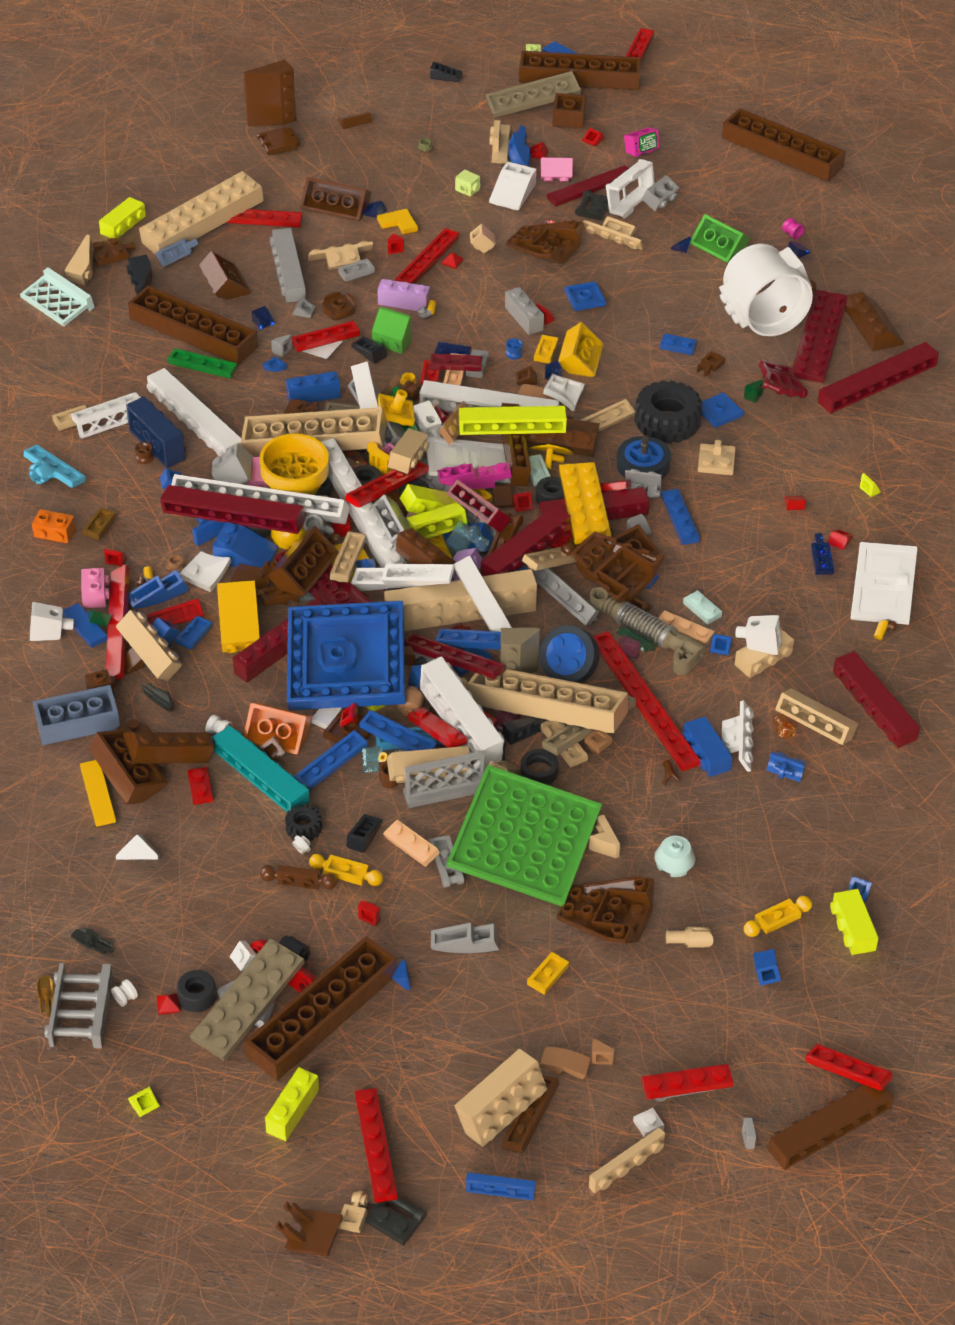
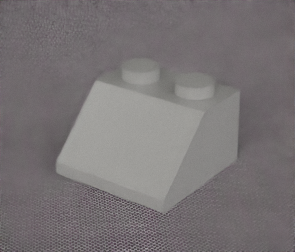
[211,444,253,485]

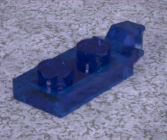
[810,533,834,575]

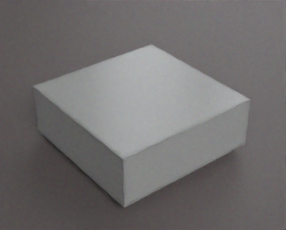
[742,1117,756,1150]

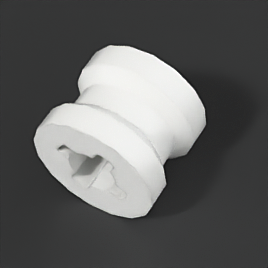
[111,979,138,1007]

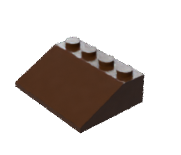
[243,60,296,126]

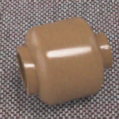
[397,686,424,717]

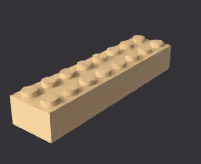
[139,171,263,255]
[241,407,387,456]
[384,569,537,631]
[467,669,628,733]

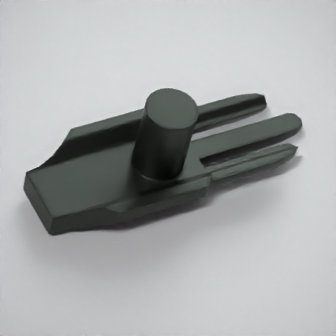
[141,683,174,711]
[71,928,113,954]

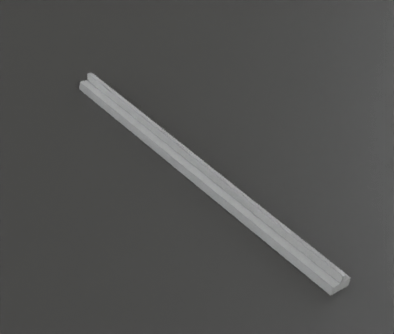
[419,456,600,627]

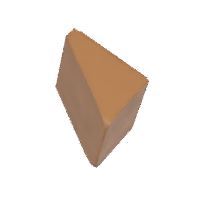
[591,1039,614,1065]

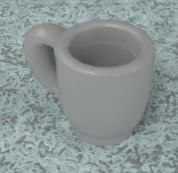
[303,514,334,535]

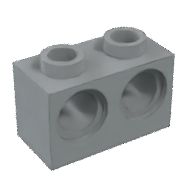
[642,175,680,211]

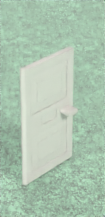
[426,436,509,483]
[850,542,917,625]

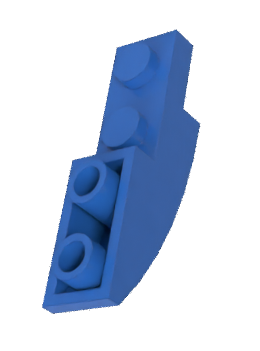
[508,125,531,167]

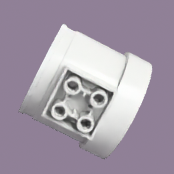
[719,244,813,336]

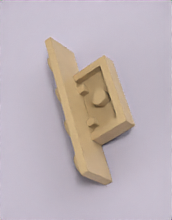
[490,120,510,164]
[583,216,644,250]
[308,241,373,270]

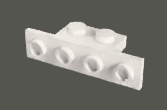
[722,700,754,772]

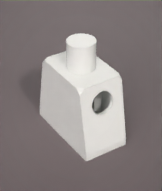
[413,400,442,438]
[29,602,74,641]
[736,615,782,655]

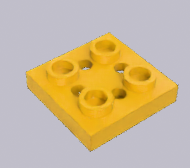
[377,390,415,427]

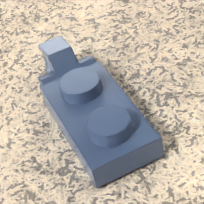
[155,238,199,267]

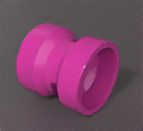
[782,218,805,239]

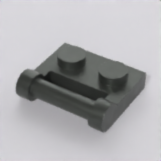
[575,190,608,221]
[366,1196,427,1246]

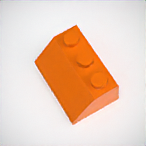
[243,702,313,755]

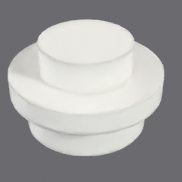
[292,835,311,854]

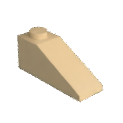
[64,235,93,286]

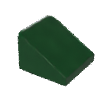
[744,380,764,403]
[88,610,111,626]

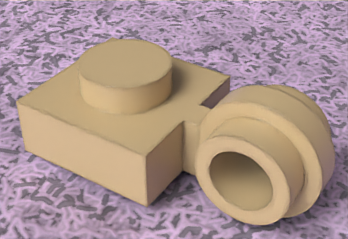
[339,1190,369,1233]

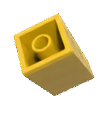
[217,581,260,653]

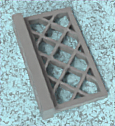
[403,751,484,808]

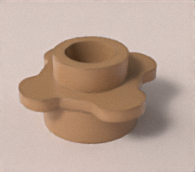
[165,555,186,572]

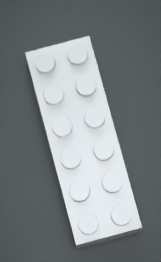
[420,656,504,771]

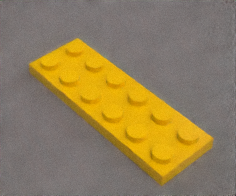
[559,462,612,544]

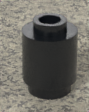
[279,935,310,962]

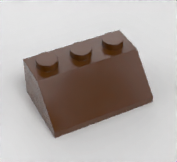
[199,251,251,300]
[396,528,457,570]

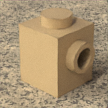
[470,224,496,253]

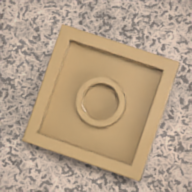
[698,440,735,475]

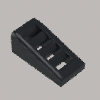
[430,62,462,82]
[351,336,387,364]
[502,717,544,745]
[346,814,383,853]

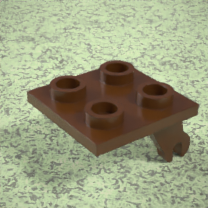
[230,560,276,598]
[276,1201,343,1257]

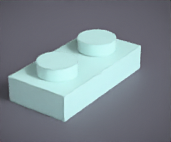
[529,454,550,486]
[683,590,722,625]

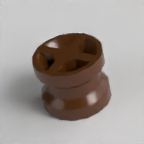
[402,380,422,401]
[135,442,153,464]

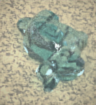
[445,520,490,551]

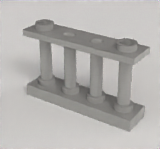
[44,963,113,1048]

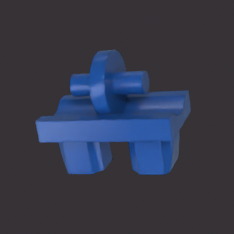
[766,751,806,782]

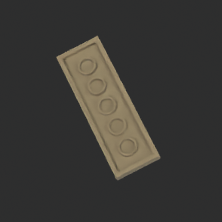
[485,71,581,118]
[190,938,305,1062]

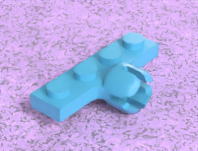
[24,445,86,488]

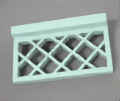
[20,267,95,326]

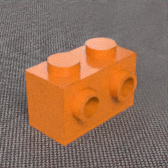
[32,509,76,543]

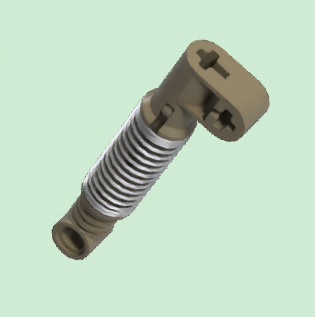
[590,587,706,675]

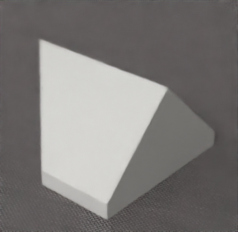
[116,834,160,859]

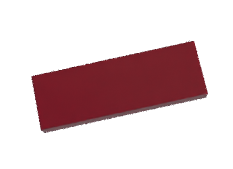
[430,354,482,371]

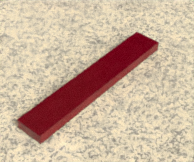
[547,165,629,207]
[405,634,506,679]

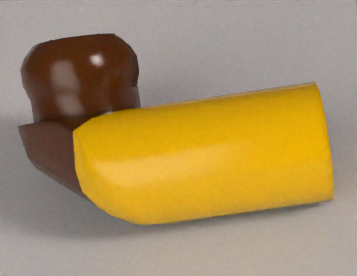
[135,566,154,587]
[874,619,896,640]

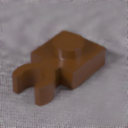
[697,351,725,376]

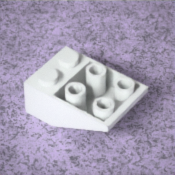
[489,161,537,210]

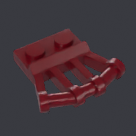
[758,360,808,398]

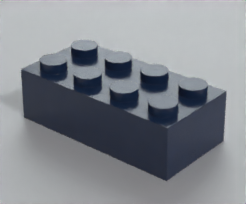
[126,396,185,468]

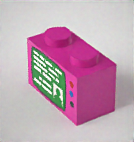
[624,127,660,157]

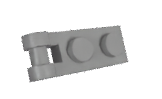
[429,835,464,888]

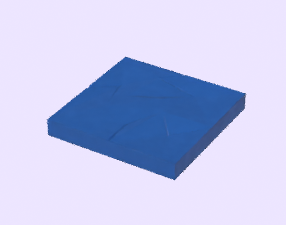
[287,601,406,710]

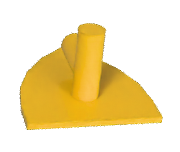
[530,444,574,469]

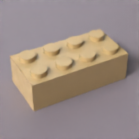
[454,1049,547,1147]

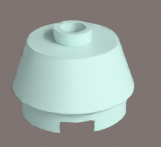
[654,836,696,877]

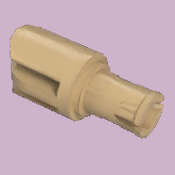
[666,926,714,948]

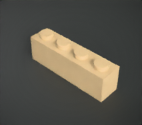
[116,610,182,681]
[775,688,858,745]
[387,746,471,783]

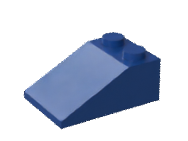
[212,522,278,568]

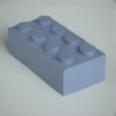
[33,685,120,745]

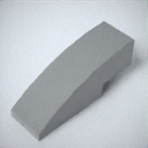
[431,923,499,953]

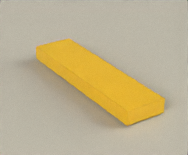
[80,760,116,827]

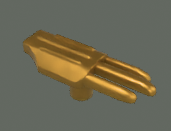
[36,975,55,1016]

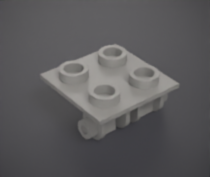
[625,469,661,499]

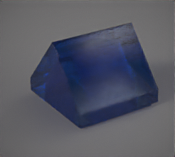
[545,360,562,380]

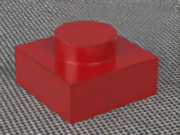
[358,900,381,926]

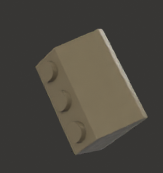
[500,628,540,674]

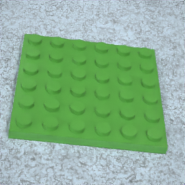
[446,765,602,906]

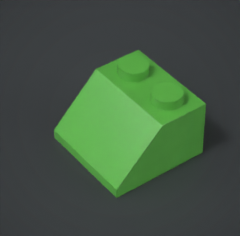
[372,307,411,354]

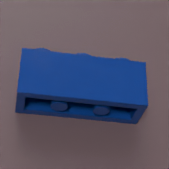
[286,371,341,403]
[682,716,732,777]

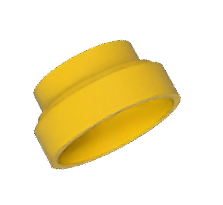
[260,434,329,495]

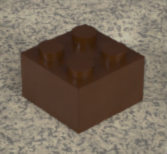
[552,93,586,128]

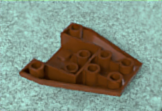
[506,220,584,264]
[556,877,654,943]

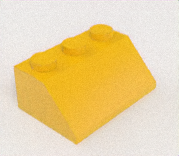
[558,322,604,377]

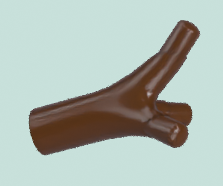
[662,760,680,785]

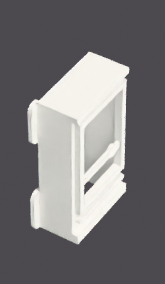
[606,159,655,219]

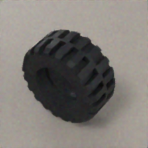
[635,380,702,443]

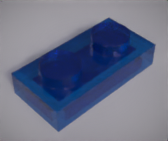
[434,342,471,355]

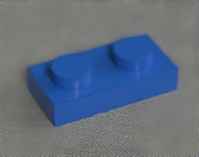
[660,333,697,355]

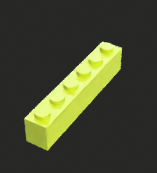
[459,406,567,435]

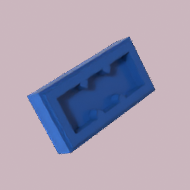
[176,616,213,650]

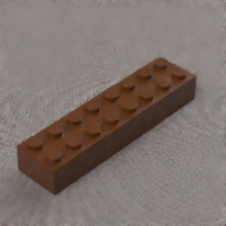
[519,51,641,90]
[722,108,846,181]
[128,285,258,365]
[244,936,398,1081]

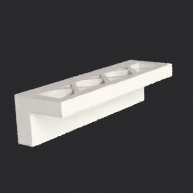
[71,392,141,439]

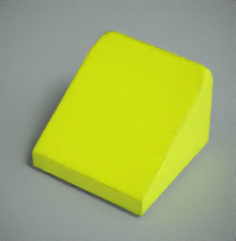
[860,473,881,497]
[128,1086,160,1117]

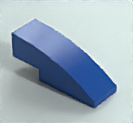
[128,569,189,609]

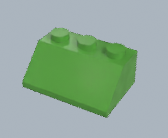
[689,214,750,263]

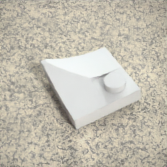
[543,374,585,411]
[179,552,231,592]

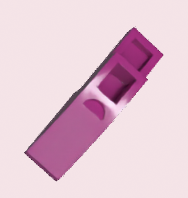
[437,462,512,489]

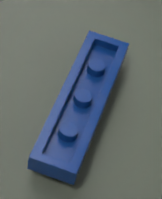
[661,489,700,545]
[435,629,501,650]
[360,710,437,751]
[294,730,368,791]

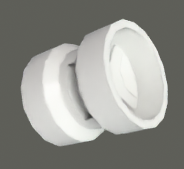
[205,715,233,735]

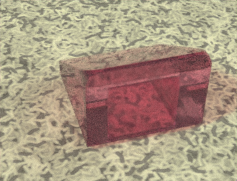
[495,710,521,729]

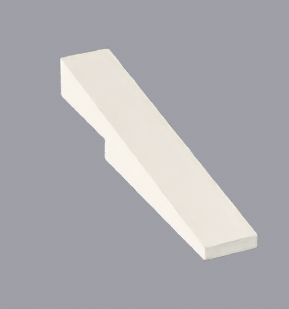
[351,564,455,591]

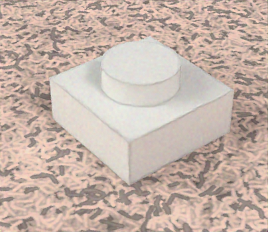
[230,941,257,971]
[633,1108,664,1138]

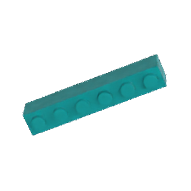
[212,725,310,812]

